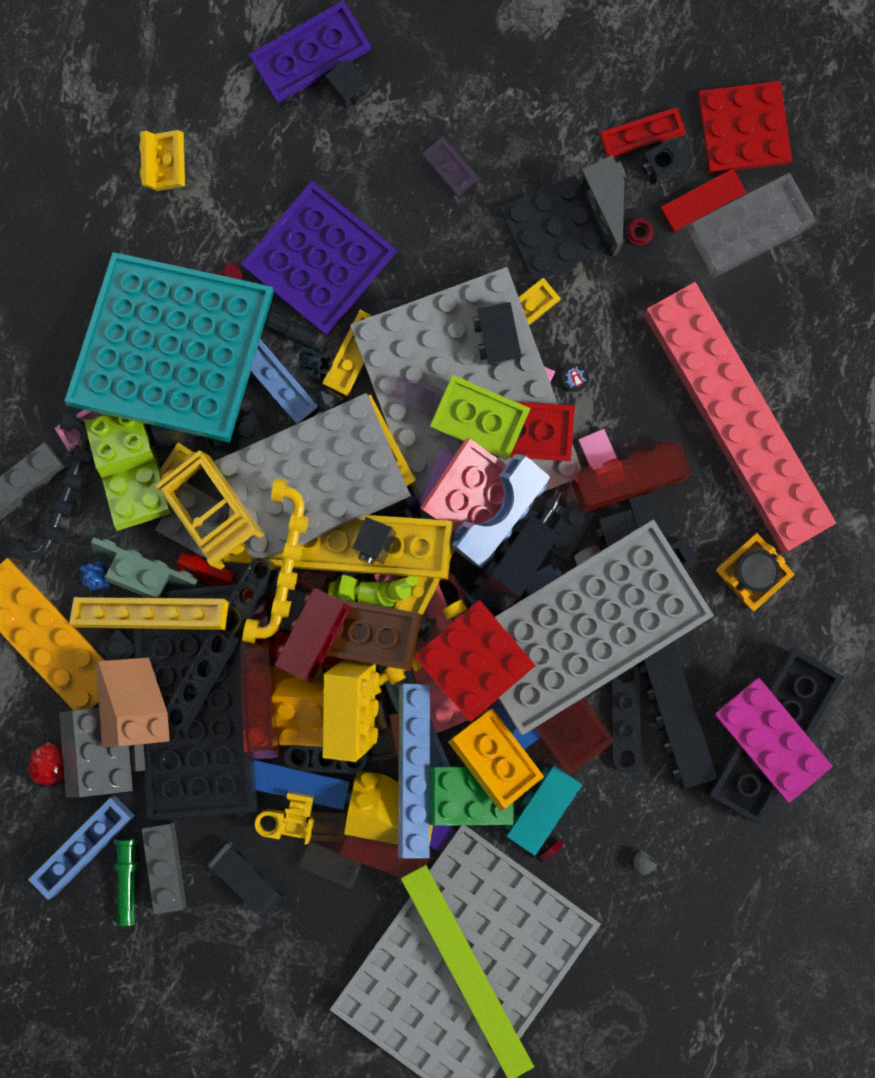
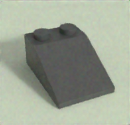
[579,155,626,257]

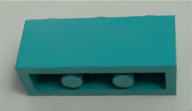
[505,764,582,855]

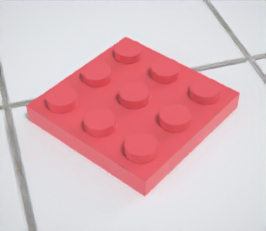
[420,438,507,534]

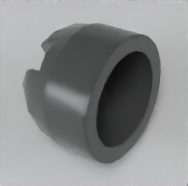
[634,850,658,875]

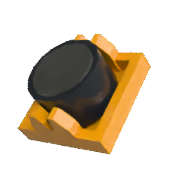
[715,533,795,612]

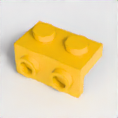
[139,130,185,191]

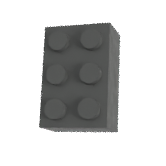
[59,708,133,798]

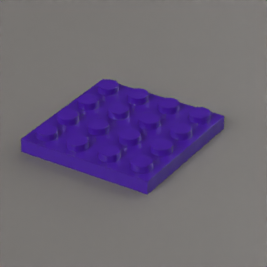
[241,181,397,336]

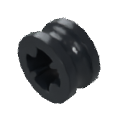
[418,613,437,642]

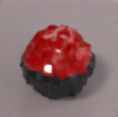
[27,741,65,788]

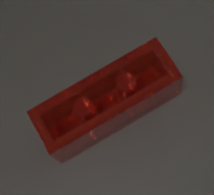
[340,835,431,877]

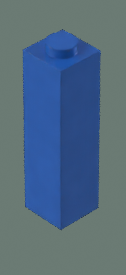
[254,758,353,810]

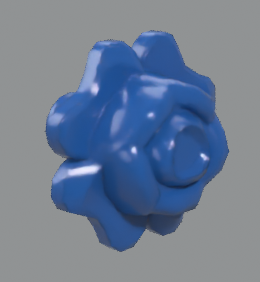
[79,561,110,590]

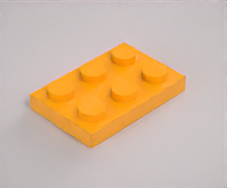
[448,708,544,811]

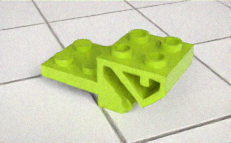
[84,415,171,531]

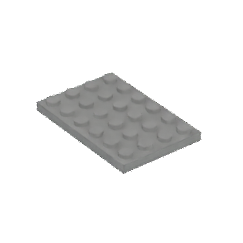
[214,393,411,561]

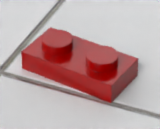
[177,552,234,587]

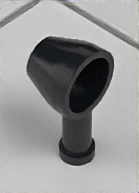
[307,388,347,420]

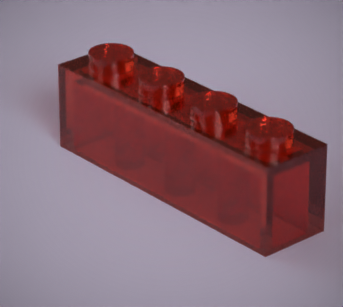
[572,441,691,513]

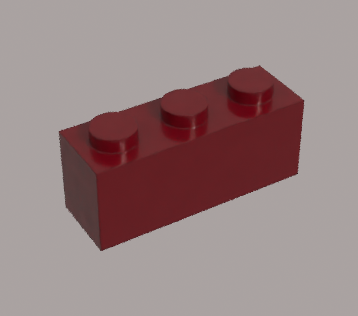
[275,588,351,683]

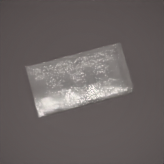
[687,172,816,279]

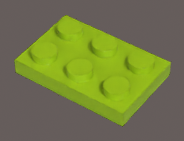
[430,375,530,461]

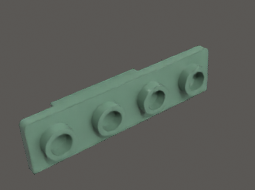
[91,538,197,598]

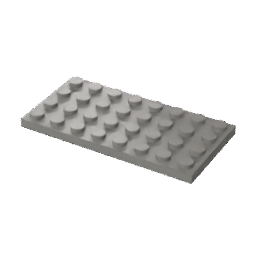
[495,519,714,736]

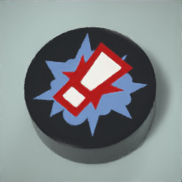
[561,364,589,392]

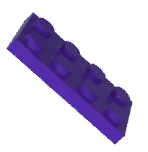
[249,0,372,104]

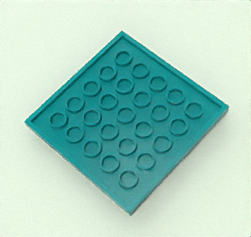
[65,252,274,442]

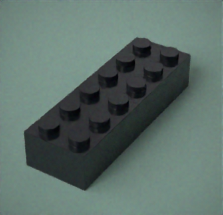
[706,648,844,825]

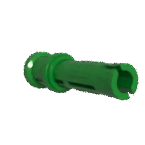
[114,838,139,926]

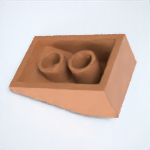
[96,658,170,748]

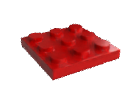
[698,81,792,174]
[414,600,536,722]

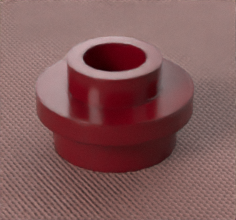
[626,218,654,246]

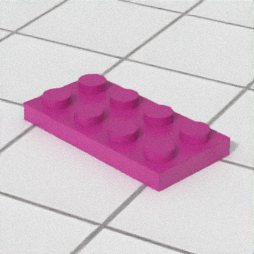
[714,678,833,803]

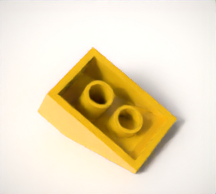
[344,770,433,846]

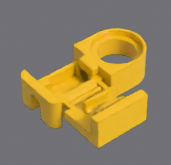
[255,791,314,844]

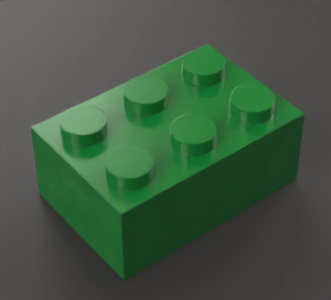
[430,767,513,826]

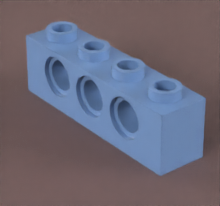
[28,796,135,900]

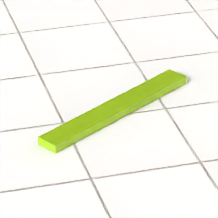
[401,864,534,1078]

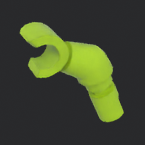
[328,575,420,608]

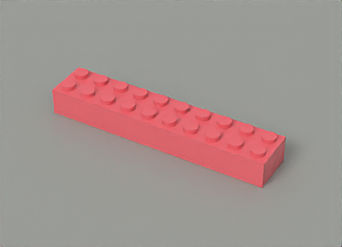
[643,282,836,553]

